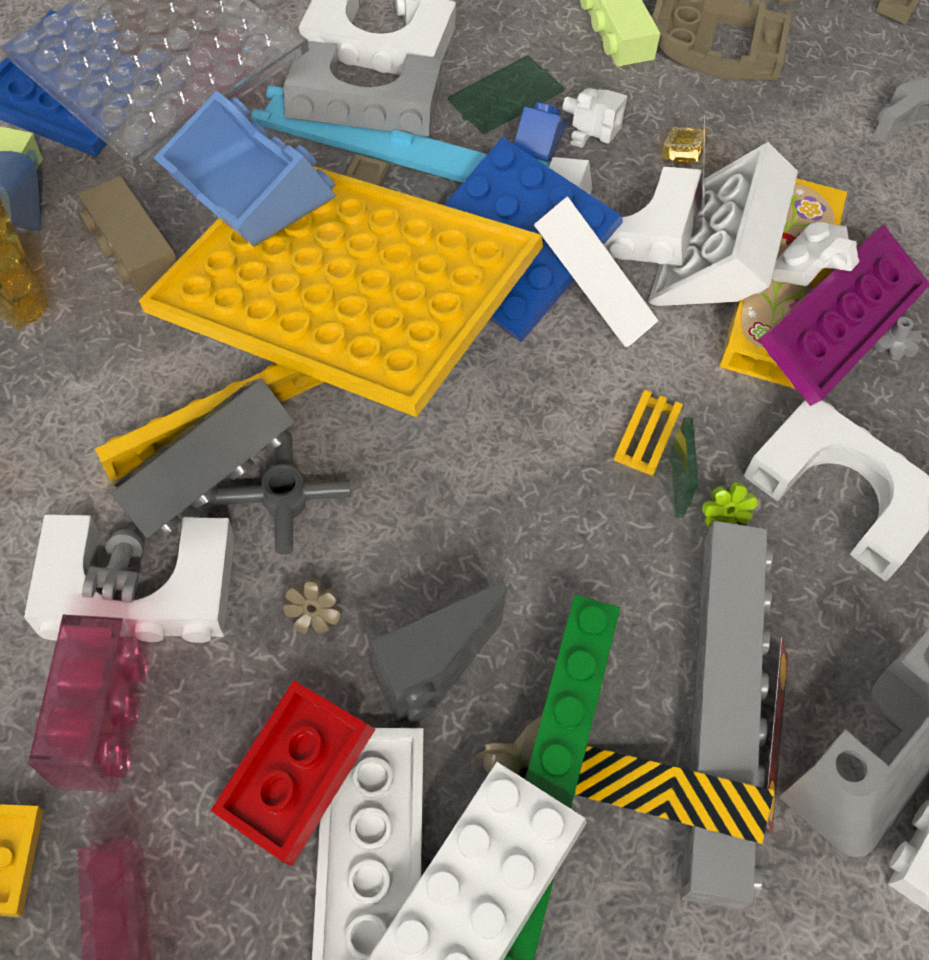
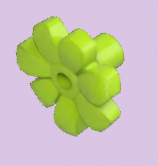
[702,482,758,529]

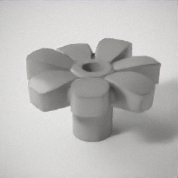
[874,317,922,361]

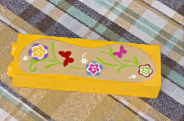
[719,178,847,389]

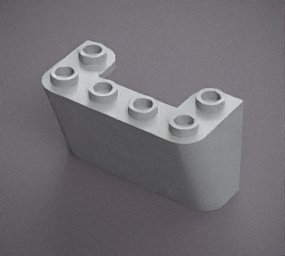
[779,628,929,858]

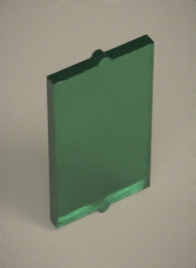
[448,55,564,135]

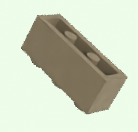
[78,176,177,296]

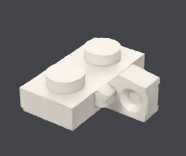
[772,222,859,286]

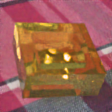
[662,126,708,163]

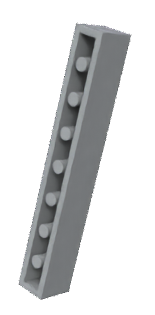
[681,521,773,910]

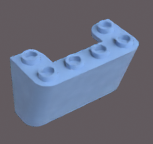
[154,91,336,247]

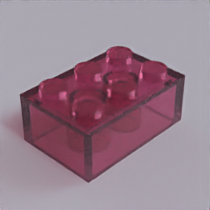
[28,614,148,793]

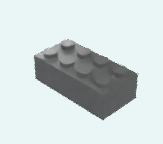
[107,378,295,538]

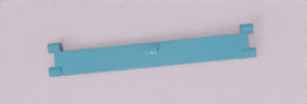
[251,85,551,183]

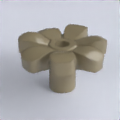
[283,578,342,634]

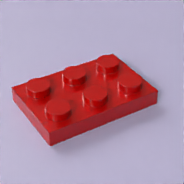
[210,680,375,866]

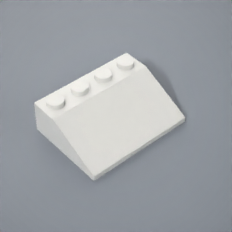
[648,142,798,306]

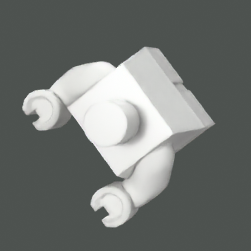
[562,88,627,148]

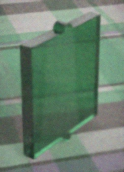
[670,417,699,518]

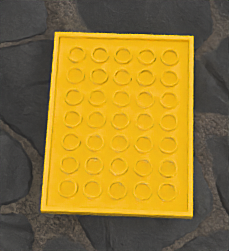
[138,166,543,417]

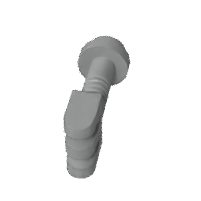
[82,529,144,603]

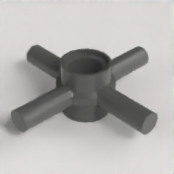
[216,434,351,555]

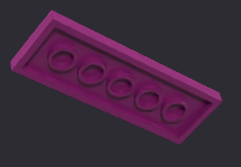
[758,224,929,406]

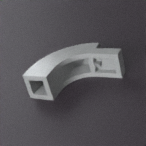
[873,77,929,143]

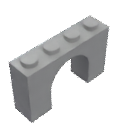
[284,40,442,137]

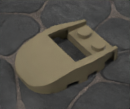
[652,0,793,80]

